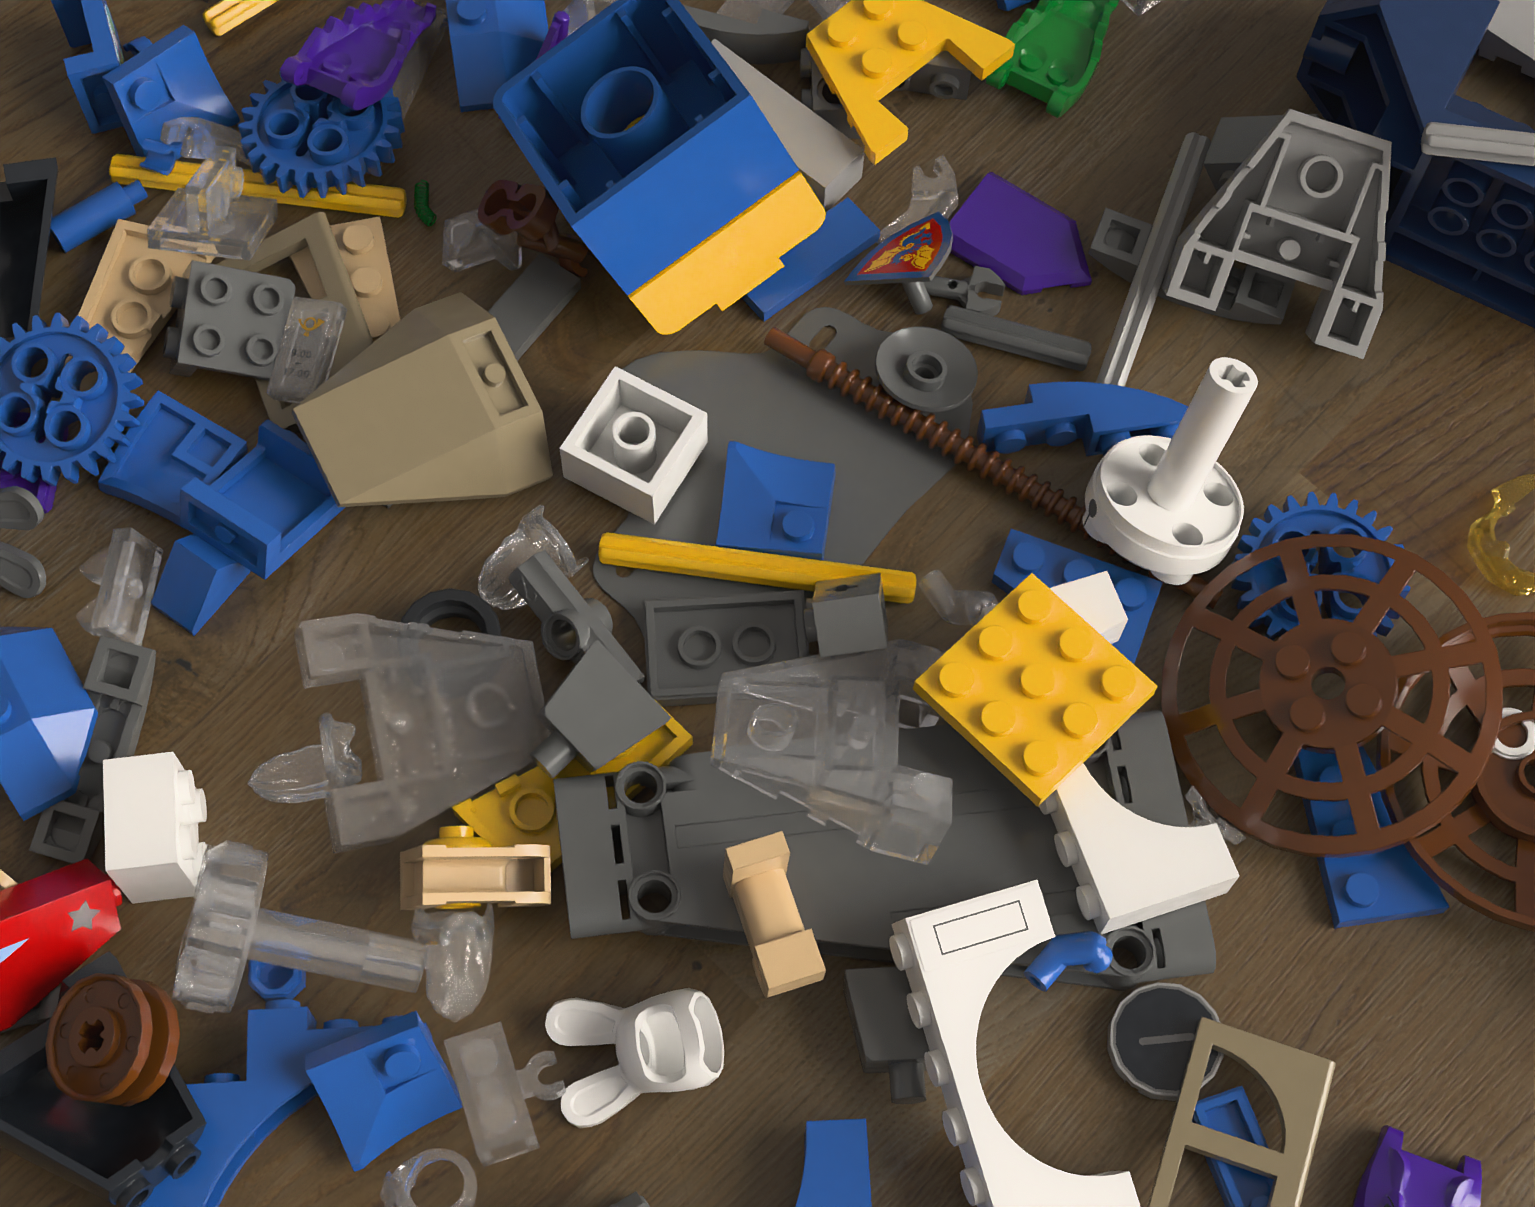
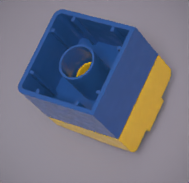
[493,0,826,335]

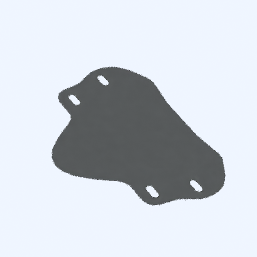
[593,307,973,643]

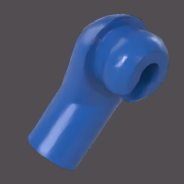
[1024,931,1113,992]

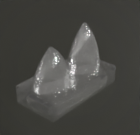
[76,527,163,646]

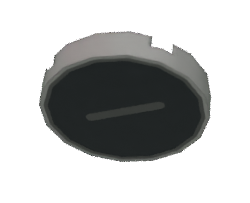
[1107,982,1224,1101]

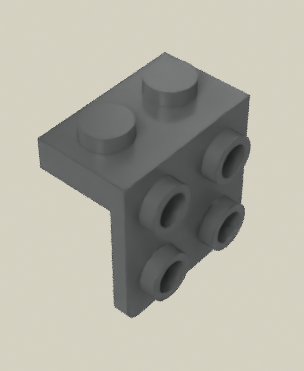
[163,260,295,381]

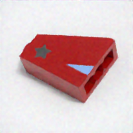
[0,858,122,1032]

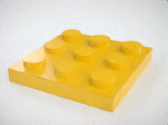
[913,573,1158,807]

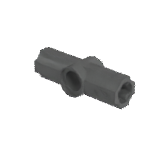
[508,550,645,685]

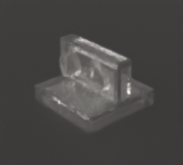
[147,145,278,261]

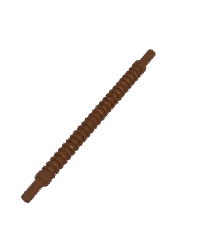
[764,327,1224,609]

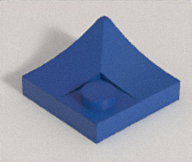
[102,25,240,157]
[98,390,248,529]
[716,441,836,560]
[304,1011,463,1172]

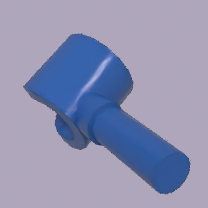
[139,138,200,175]

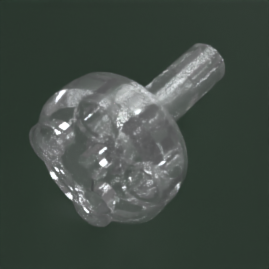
[171,840,427,1014]

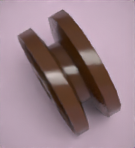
[45,973,180,1107]

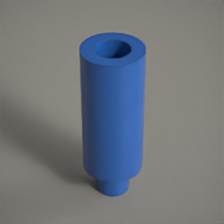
[50,179,148,253]

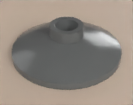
[875,326,978,412]

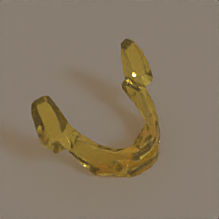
[1467,473,1535,596]

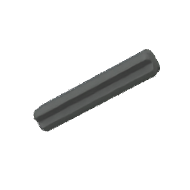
[941,305,1092,371]

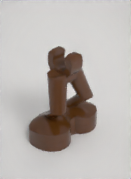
[478,180,595,278]

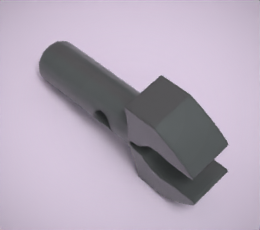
[924,266,1005,316]

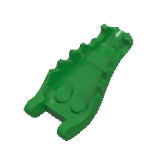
[986,0,1119,118]

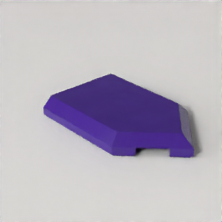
[949,172,1092,295]

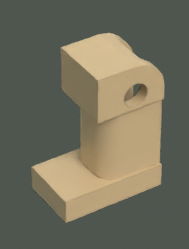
[723,831,826,998]
[400,844,551,910]

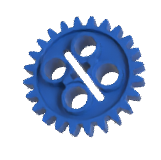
[238,71,405,198]
[0,313,145,486]
[1231,492,1410,640]

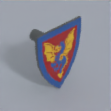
[844,211,954,315]

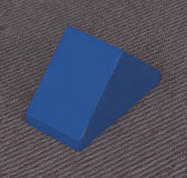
[151,534,251,636]

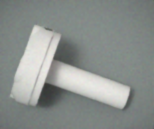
[1082,357,1258,585]

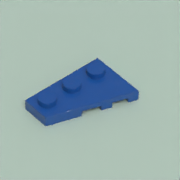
[992,529,1163,664]

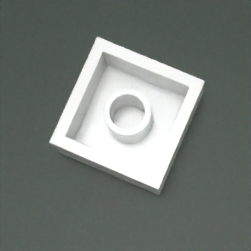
[560,366,708,525]
[103,752,209,904]

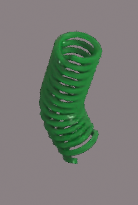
[414,179,437,227]

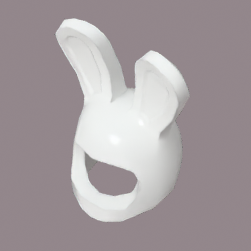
[545,988,724,1128]

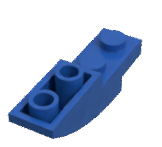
[976,382,1188,456]

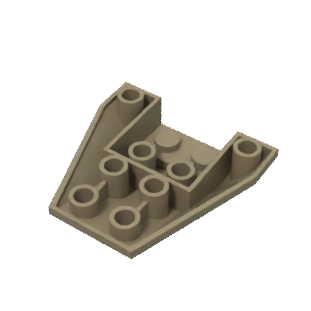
[291,292,553,507]

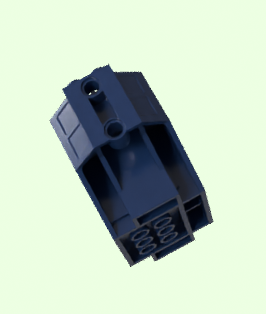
[1296,0,1535,328]

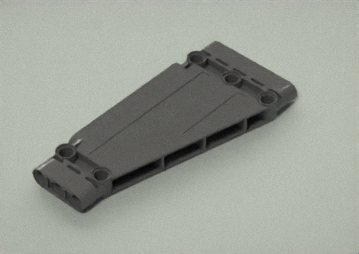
[553,710,1216,991]

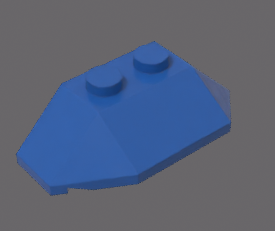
[445,0,549,112]
[0,627,98,821]

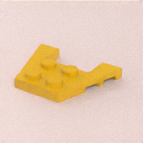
[806,0,1015,165]

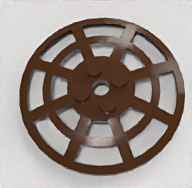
[1161,534,1503,858]
[1376,612,1535,931]

